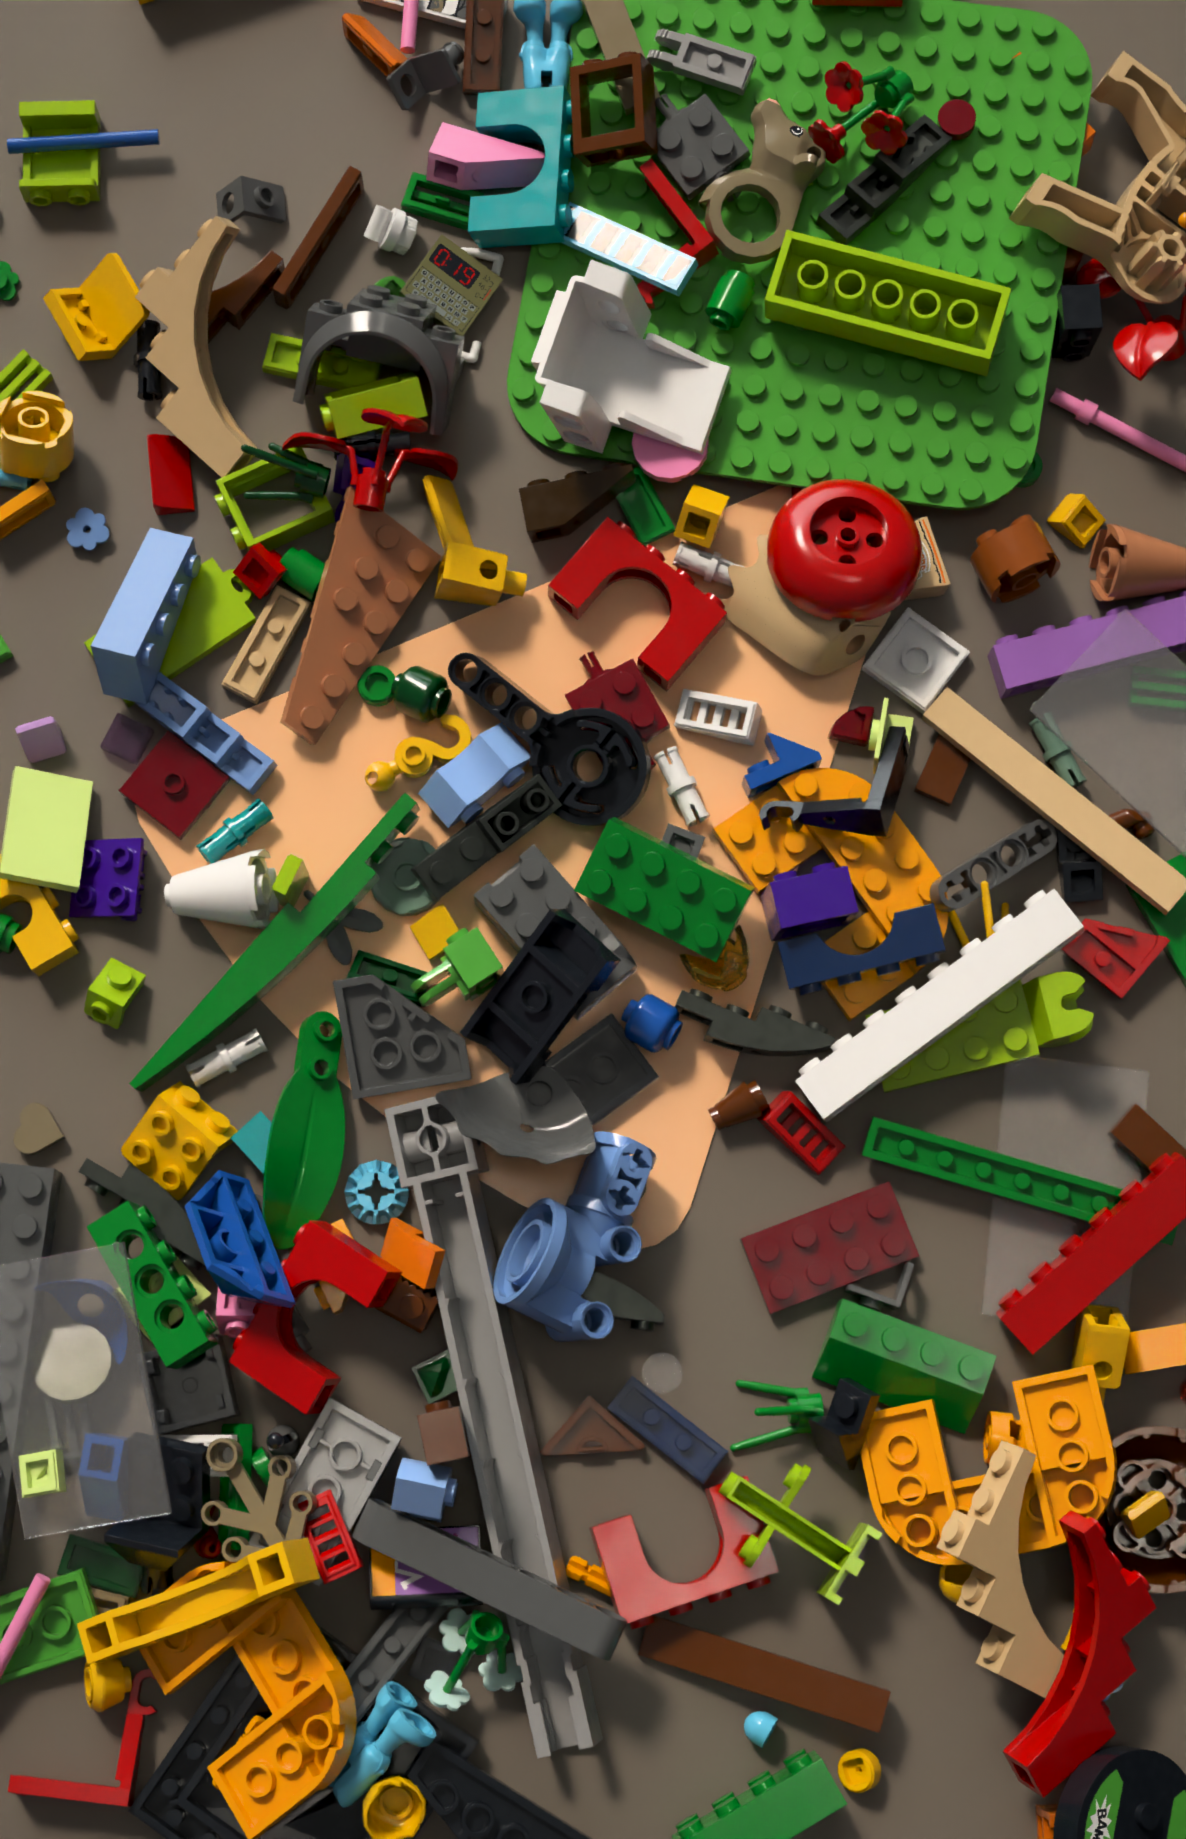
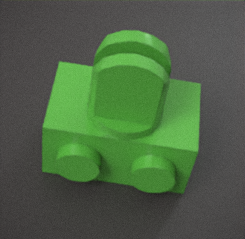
[410,927,504,1007]

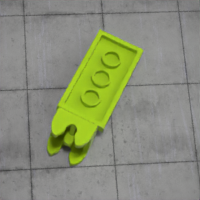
[865,972,1094,1093]

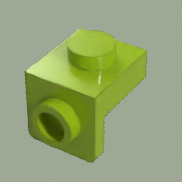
[84,957,146,1029]

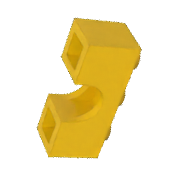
[0,854,80,977]

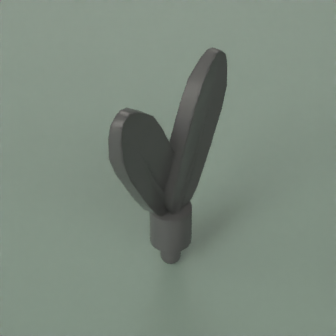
[304,890,383,965]

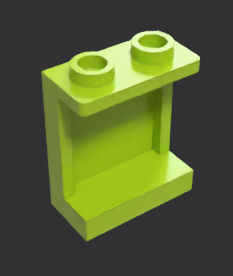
[19,100,100,206]

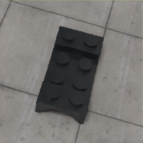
[460,909,621,1085]

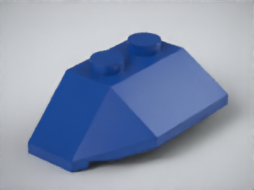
[184,1170,295,1308]

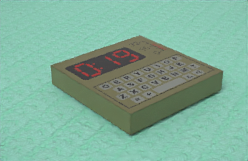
[398,234,503,336]

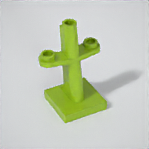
[718,1463,883,1606]

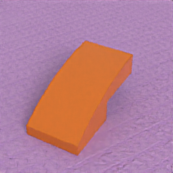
[380,1217,446,1289]

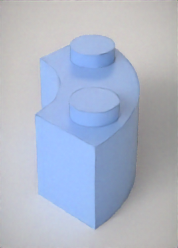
[418,722,530,828]
[391,1458,458,1522]

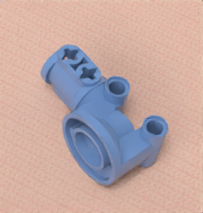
[493,1131,657,1342]

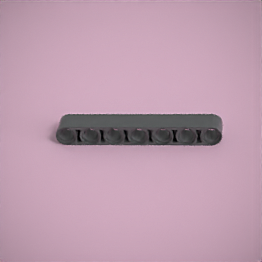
[352,1497,627,1661]

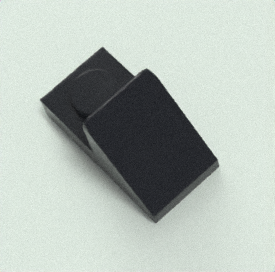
[809,1378,880,1471]

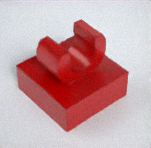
[233,542,287,599]

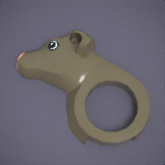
[699,98,826,264]

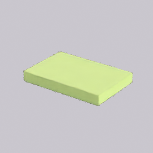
[0,766,93,893]

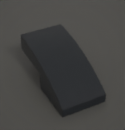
[1055,827,1103,903]

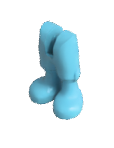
[513,0,583,89]
[329,1681,437,1808]

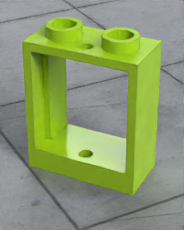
[319,371,428,439]
[214,447,335,551]

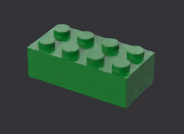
[574,817,755,962]
[672,1749,847,1839]

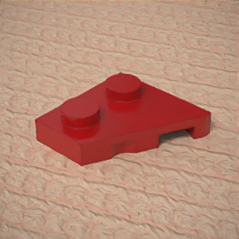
[1060,918,1170,999]

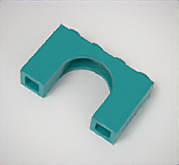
[468,85,575,248]

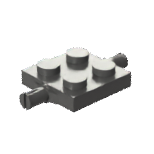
[655,93,750,202]

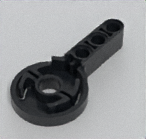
[448,653,651,826]

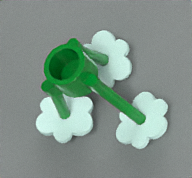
[424,1608,523,1711]

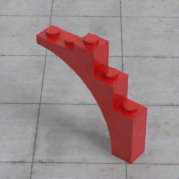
[1003,1510,1156,1798]

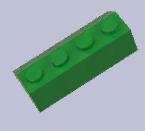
[812,1299,997,1434]

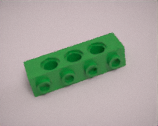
[87,1200,218,1370]

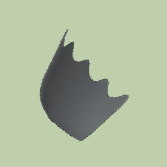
[435,1066,596,1164]

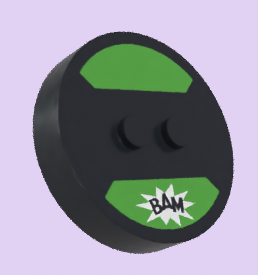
[1053,1746,1186,1839]

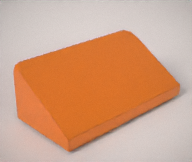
[342,13,408,78]

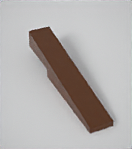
[638,1615,891,1733]

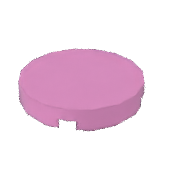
[632,433,709,483]

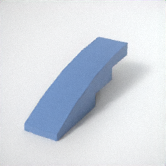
[132,672,278,795]

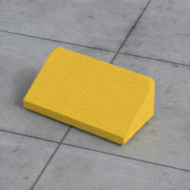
[422,475,474,550]

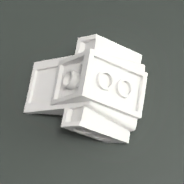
[531,260,732,455]

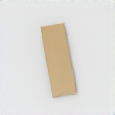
[221,585,312,705]

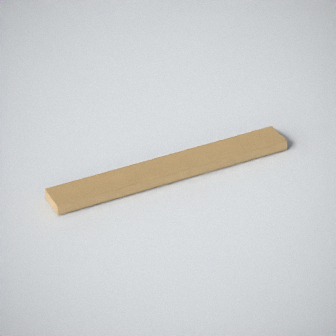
[921,687,1186,916]

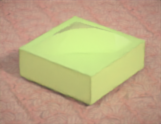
[18,1449,67,1498]

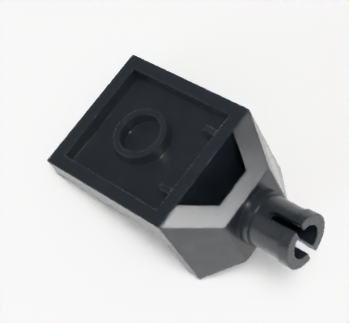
[104,1431,210,1596]

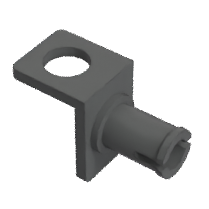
[387,41,464,111]

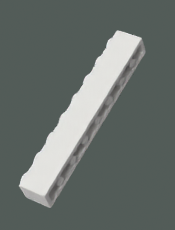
[795,889,1084,1122]

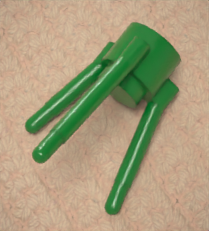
[730,1380,824,1452]

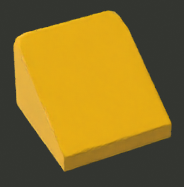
[1047,493,1106,548]
[410,903,459,961]
[1120,1491,1170,1539]

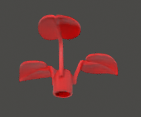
[1077,258,1186,381]
[282,408,459,512]

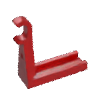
[637,159,719,309]
[8,1669,157,1807]

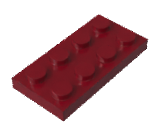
[740,1181,919,1315]

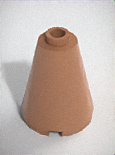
[1089,524,1186,602]

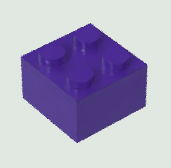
[760,862,859,942]

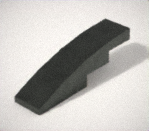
[816,114,952,245]

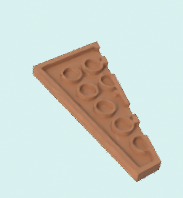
[280,486,442,745]

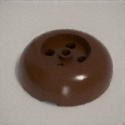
[1098,1426,1186,1594]

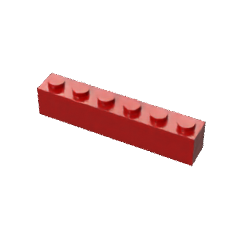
[996,1152,1186,1355]

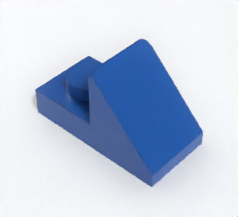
[742,733,822,798]

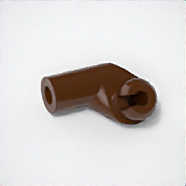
[1108,809,1155,839]

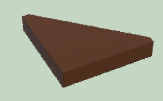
[540,1395,645,1456]

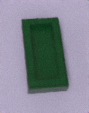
[57,1534,142,1599]

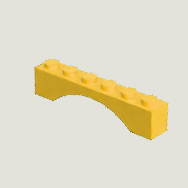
[77,1537,320,1664]

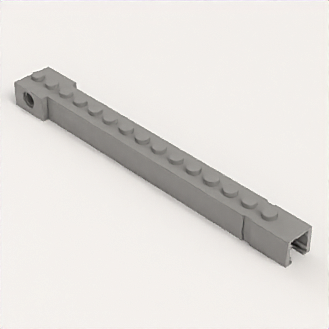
[384,1096,603,1759]

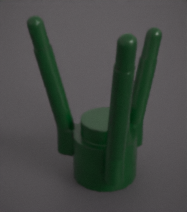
[241,443,331,504]

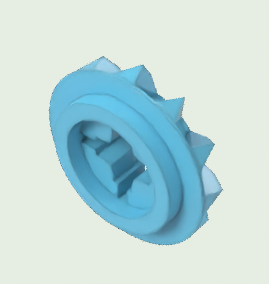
[344,1160,409,1225]

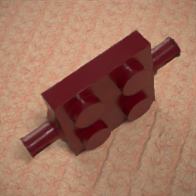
[565,651,670,769]

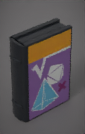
[369,1525,483,1611]

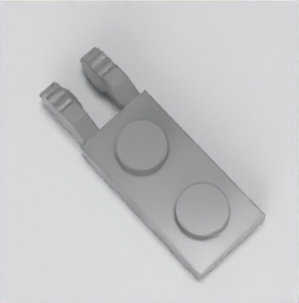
[646,28,757,96]

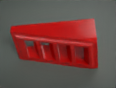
[757,1091,846,1175]
[298,1489,364,1585]

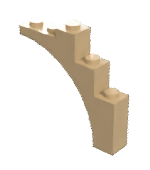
[135,216,257,478]
[936,1440,1064,1698]

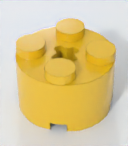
[0,391,74,482]

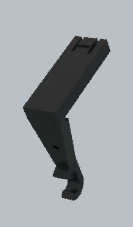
[759,726,911,837]

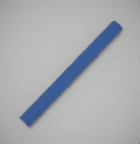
[7,129,160,154]

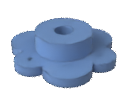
[66,508,110,551]

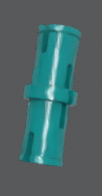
[196,798,274,864]

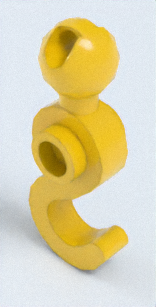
[365,714,472,792]

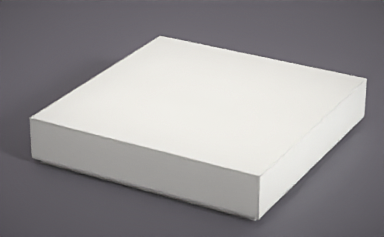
[862,607,970,714]

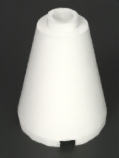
[164,849,278,929]

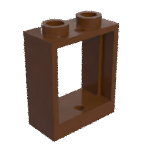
[570,51,658,167]

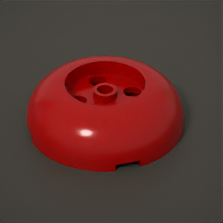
[767,479,922,622]

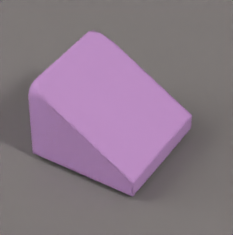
[15,716,66,763]

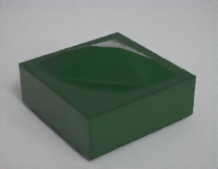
[411,1350,457,1404]

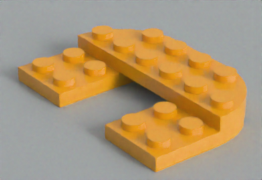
[712,768,949,1021]
[860,1364,1117,1565]
[139,1561,357,1839]

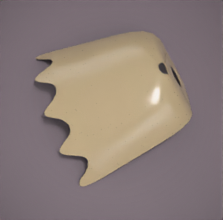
[719,535,891,676]

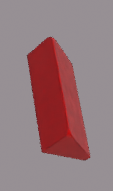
[147,434,195,516]

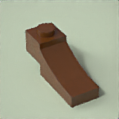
[208,250,285,344]

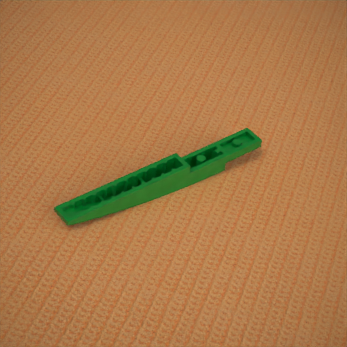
[129,793,420,1092]

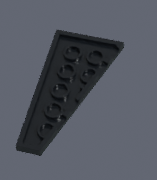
[406,1739,592,1839]

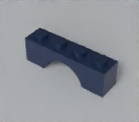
[778,903,946,996]

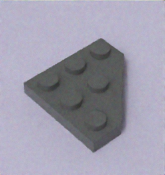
[333,974,472,1099]

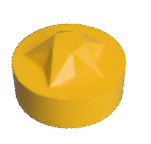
[838,1748,881,1793]

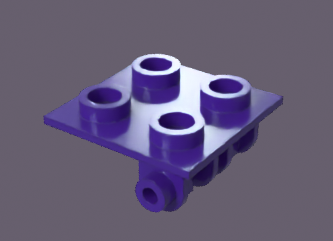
[69,838,148,921]

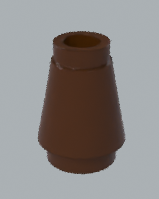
[708,1080,770,1130]

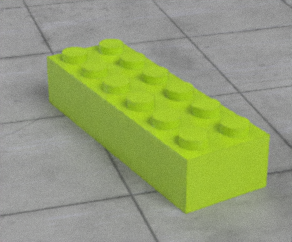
[765,230,1011,376]

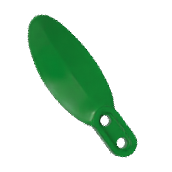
[263,1011,345,1250]

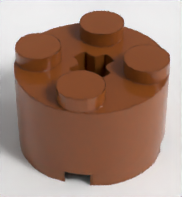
[970,514,1061,603]

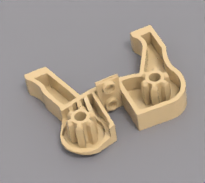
[1009,51,1186,304]

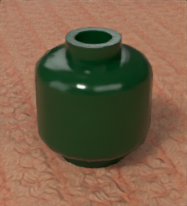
[391,666,452,723]

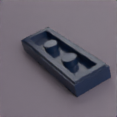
[607,1376,728,1484]

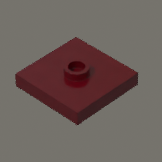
[119,731,230,840]

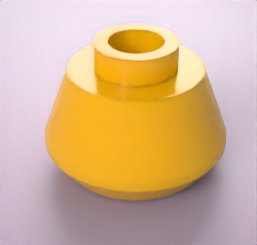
[84,1659,132,1713]

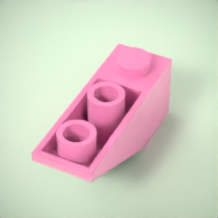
[426,122,545,190]

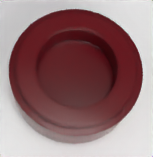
[937,99,976,141]

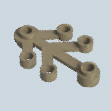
[201,1438,317,1562]

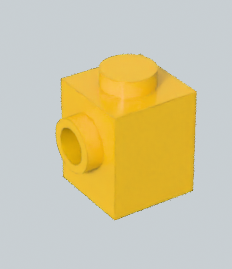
[673,484,729,549]

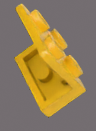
[43,253,150,361]
[121,1081,238,1200]

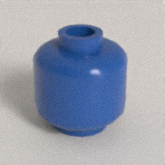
[621,994,683,1053]

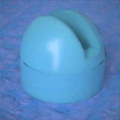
[744,1711,778,1748]

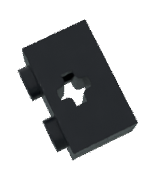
[1051,284,1103,362]

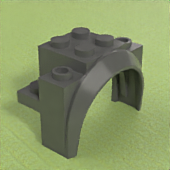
[292,285,465,436]

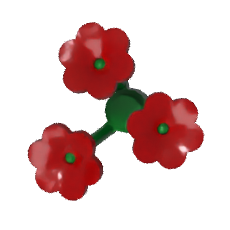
[808,61,915,164]

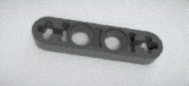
[930,819,1057,912]

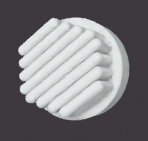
[363,205,418,255]

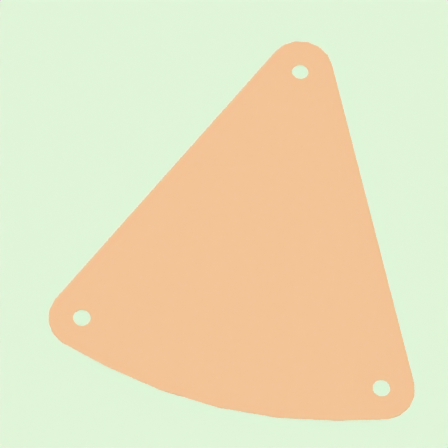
[135,485,871,1249]

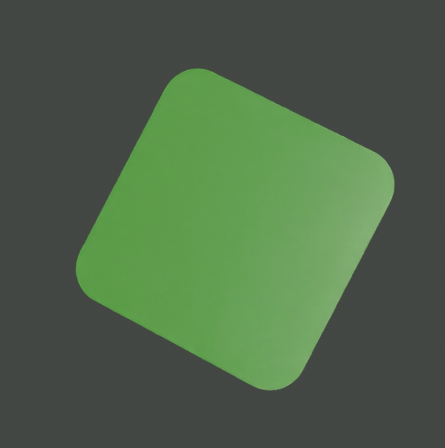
[507,0,1092,510]

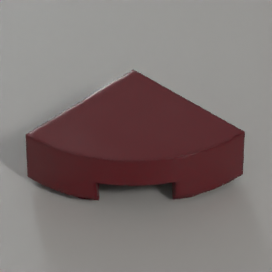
[828,706,875,747]

